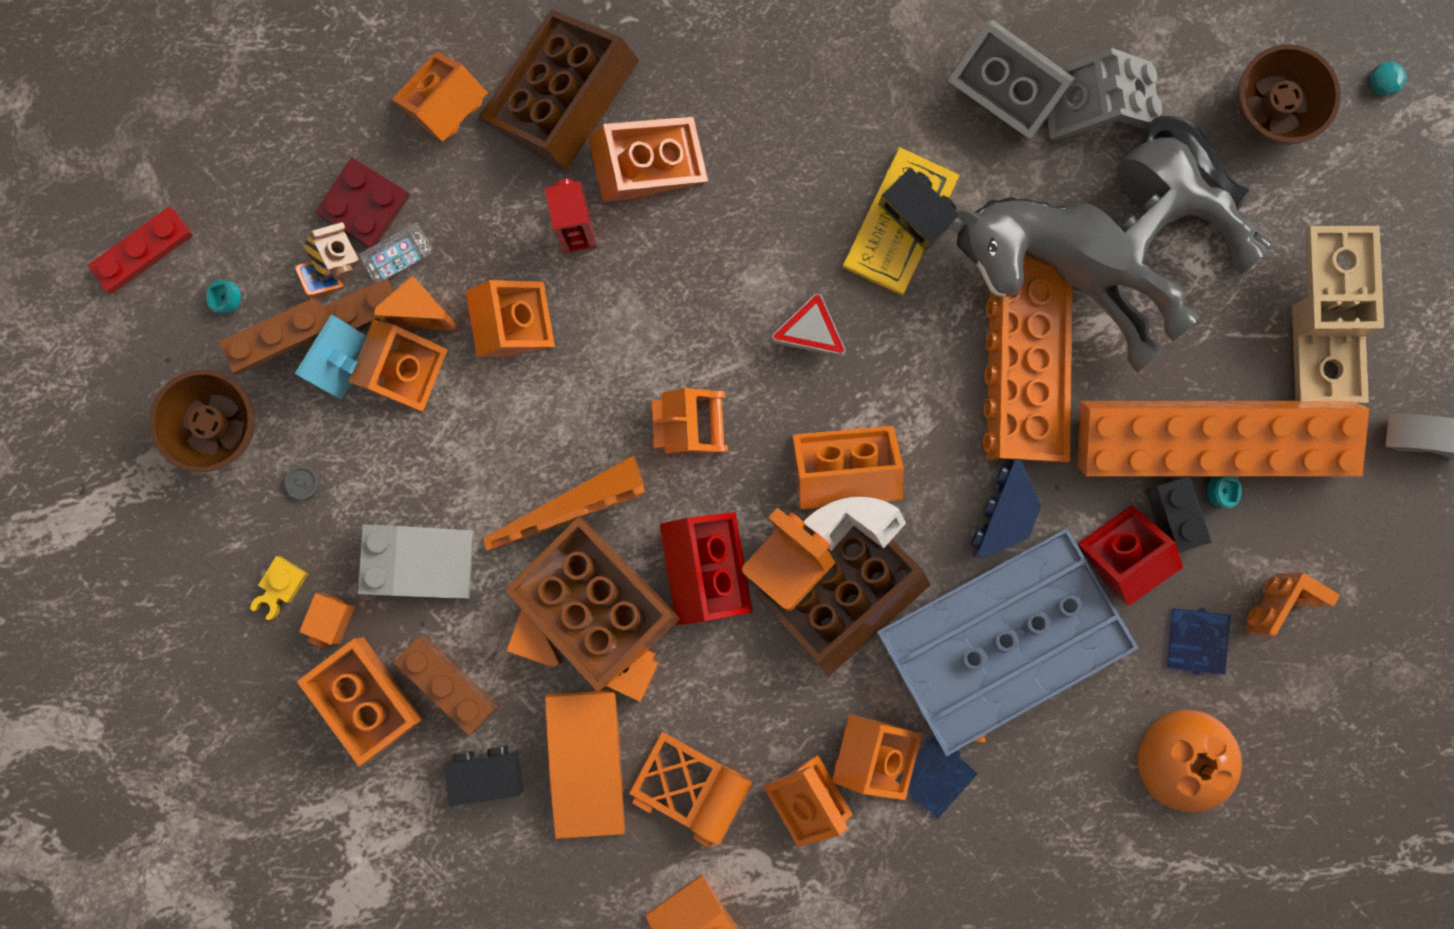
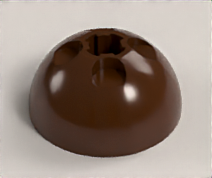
[1237,44,1341,145]
[150,370,255,472]

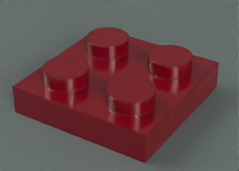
[315,157,410,250]

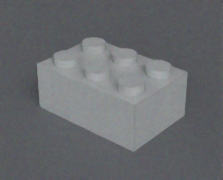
[948,20,1075,139]

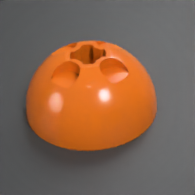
[1138,709,1242,813]

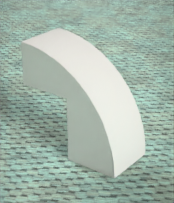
[804,497,906,551]

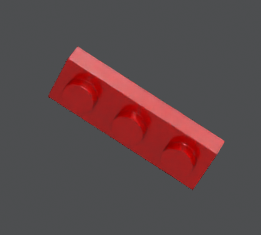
[87,206,193,294]

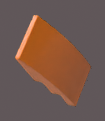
[545,690,625,839]

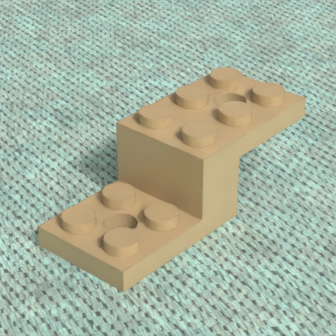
[1292,226,1384,404]

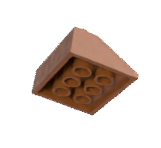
[504,516,681,692]

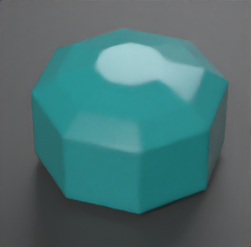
[1369,61,1407,97]

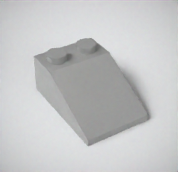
[358,524,474,599]

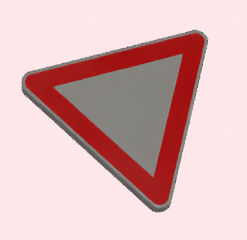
[772,294,846,357]

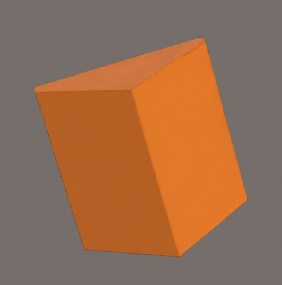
[374,276,457,331]

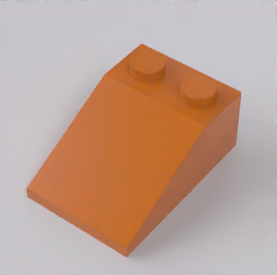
[588,117,708,202]

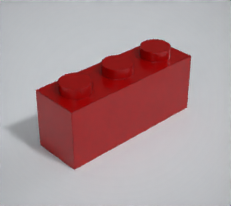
[545,179,597,254]

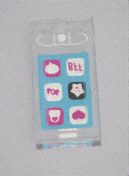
[359,222,435,284]

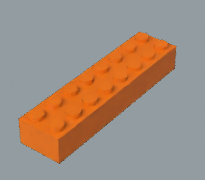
[1076,401,1369,476]

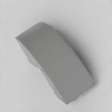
[1385,413,1454,459]

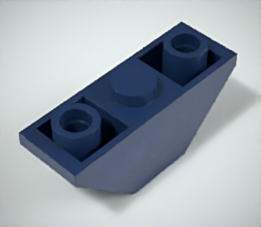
[971,459,1041,558]

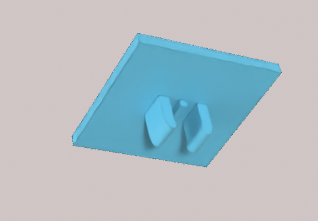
[295,314,366,400]

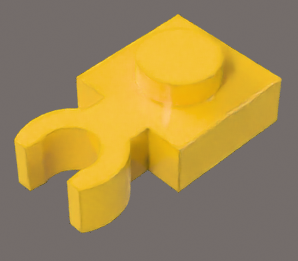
[250,556,309,620]

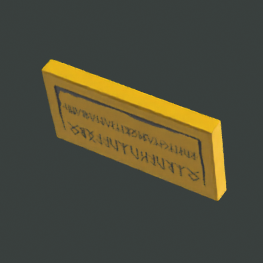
[842,147,960,296]

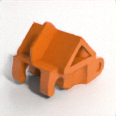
[650,388,728,455]

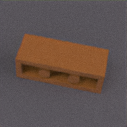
[394,636,500,735]

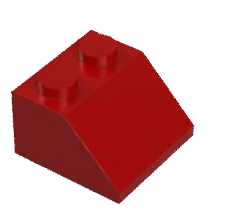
[1078,505,1184,607]

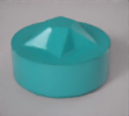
[206,279,241,314]
[1207,476,1242,508]

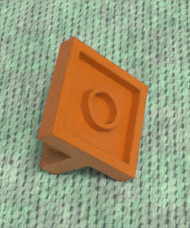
[763,755,853,848]

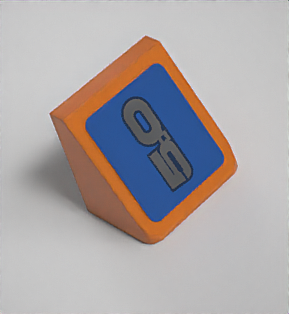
[295,261,345,300]

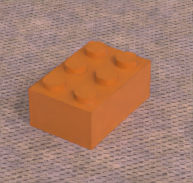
[296,637,425,766]

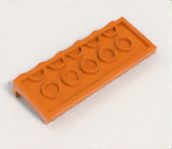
[983,257,1073,463]

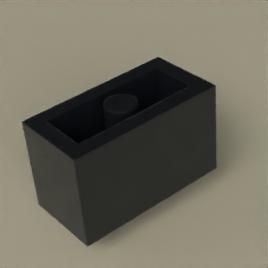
[878,167,958,251]
[1145,476,1212,553]
[444,745,524,806]

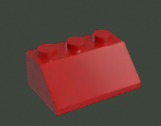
[659,512,753,626]

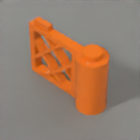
[629,732,753,848]

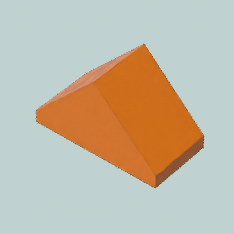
[507,609,563,667]

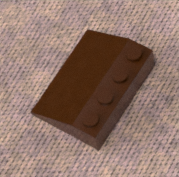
[479,10,639,170]
[755,526,931,677]

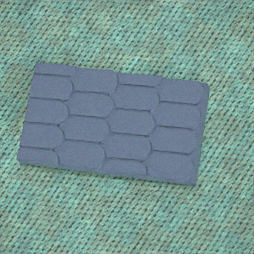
[877,528,1139,756]

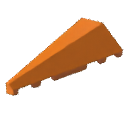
[483,455,647,551]

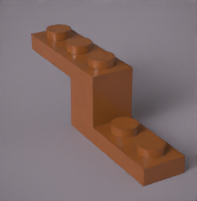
[219,277,395,375]

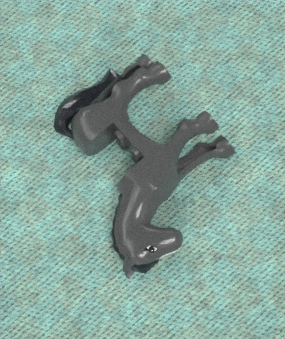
[947,116,1274,373]

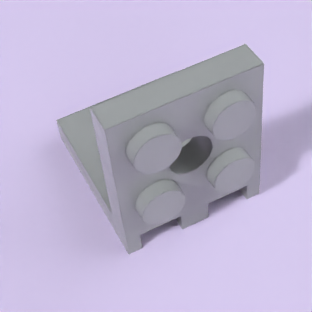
[1047,48,1162,141]

